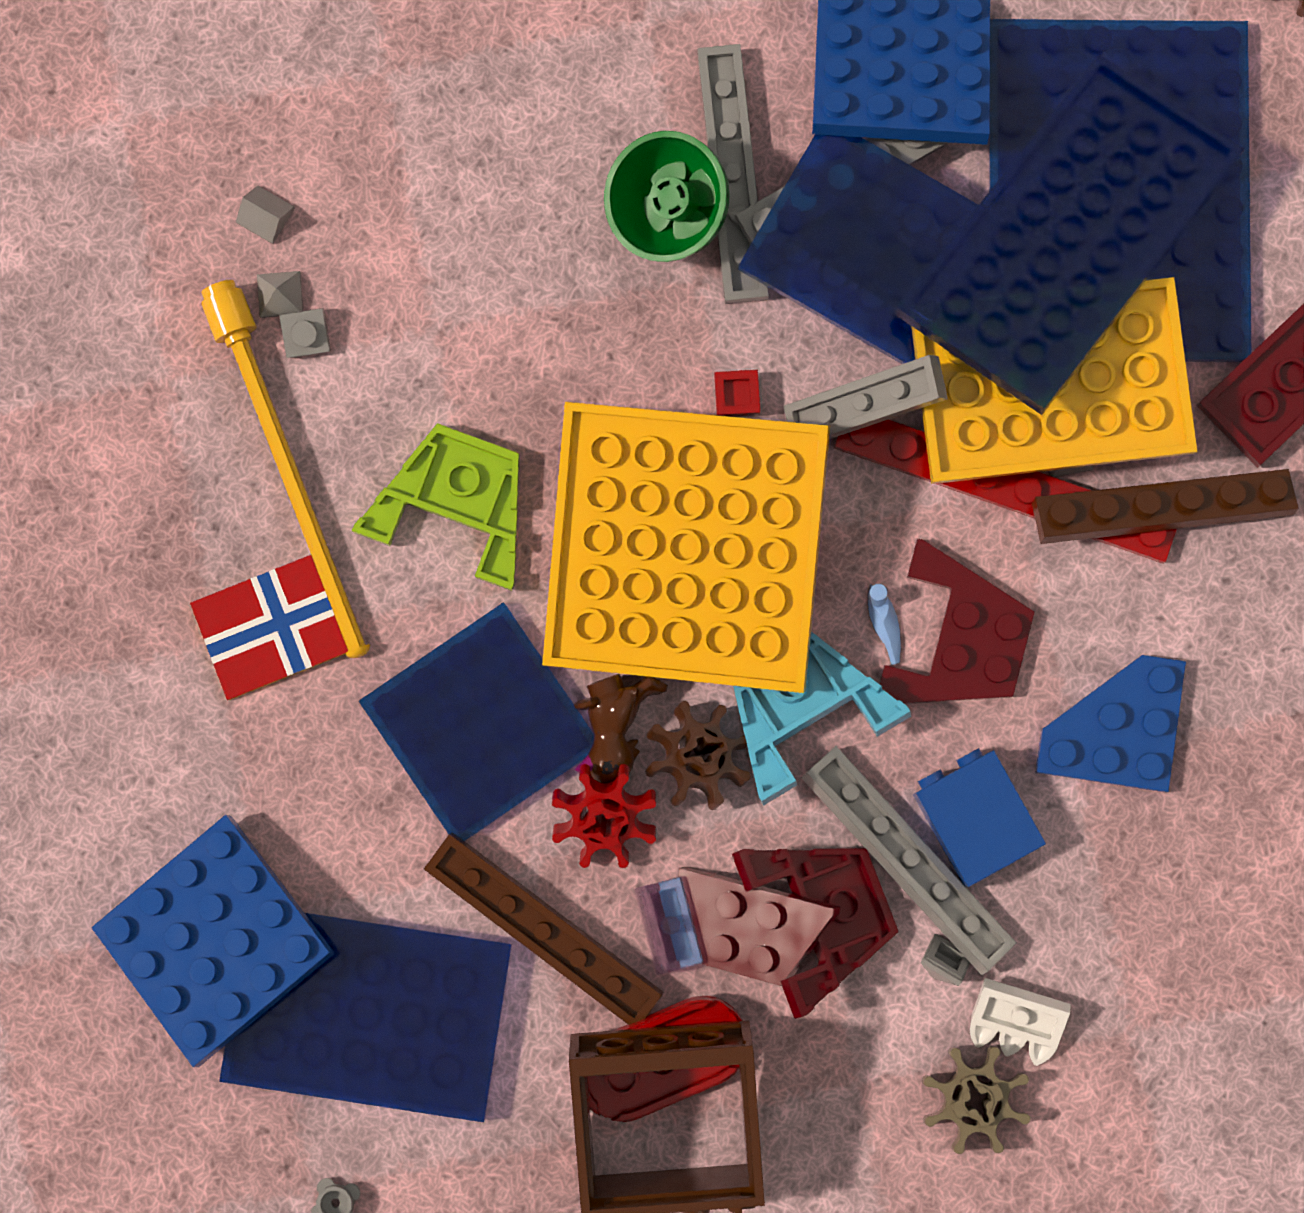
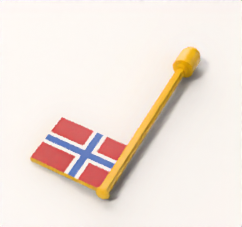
[190,280,370,700]

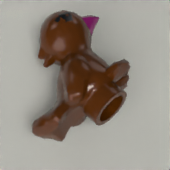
[574,674,668,784]

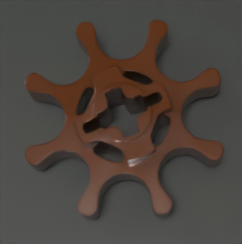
[645,701,751,810]

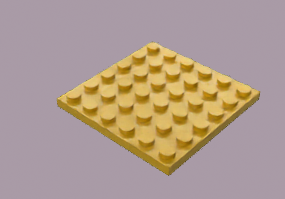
[542,402,830,693]

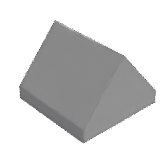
[236,186,295,244]

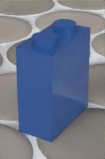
[913,748,1046,887]

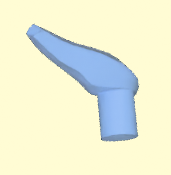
[868,584,901,665]

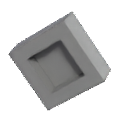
[279,308,331,358]

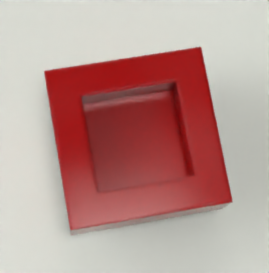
[714,369,760,417]

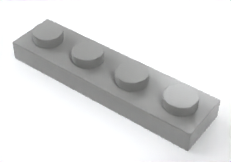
[784,355,948,439]

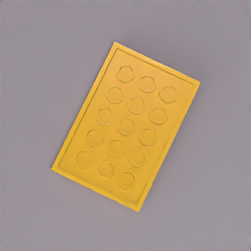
[909,277,1198,484]

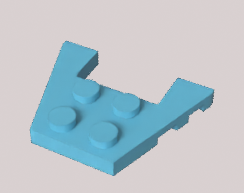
[733,631,911,806]

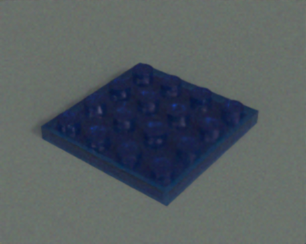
[359,602,594,841]

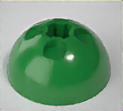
[604,131,730,262]

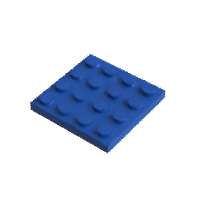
[812,0,990,145]
[91,814,335,1067]

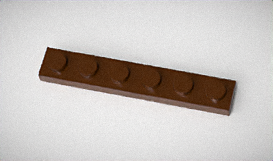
[1032,469,1299,544]
[424,832,664,1025]

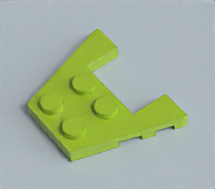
[352,423,520,591]

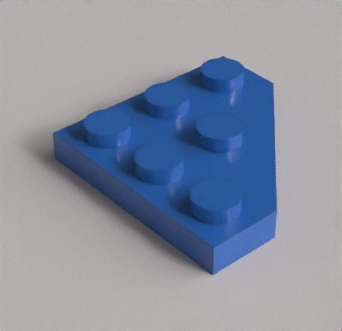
[1035,655,1186,793]

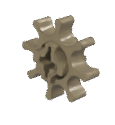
[922,1046,1030,1154]

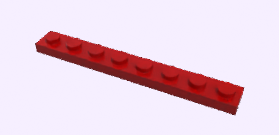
[834,419,1177,564]

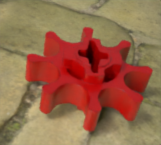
[552,764,656,868]

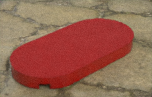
[587,996,743,1122]

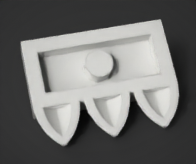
[970,978,1071,1066]

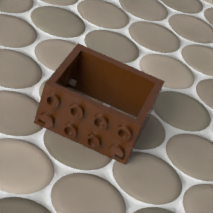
[569,1020,765,1213]

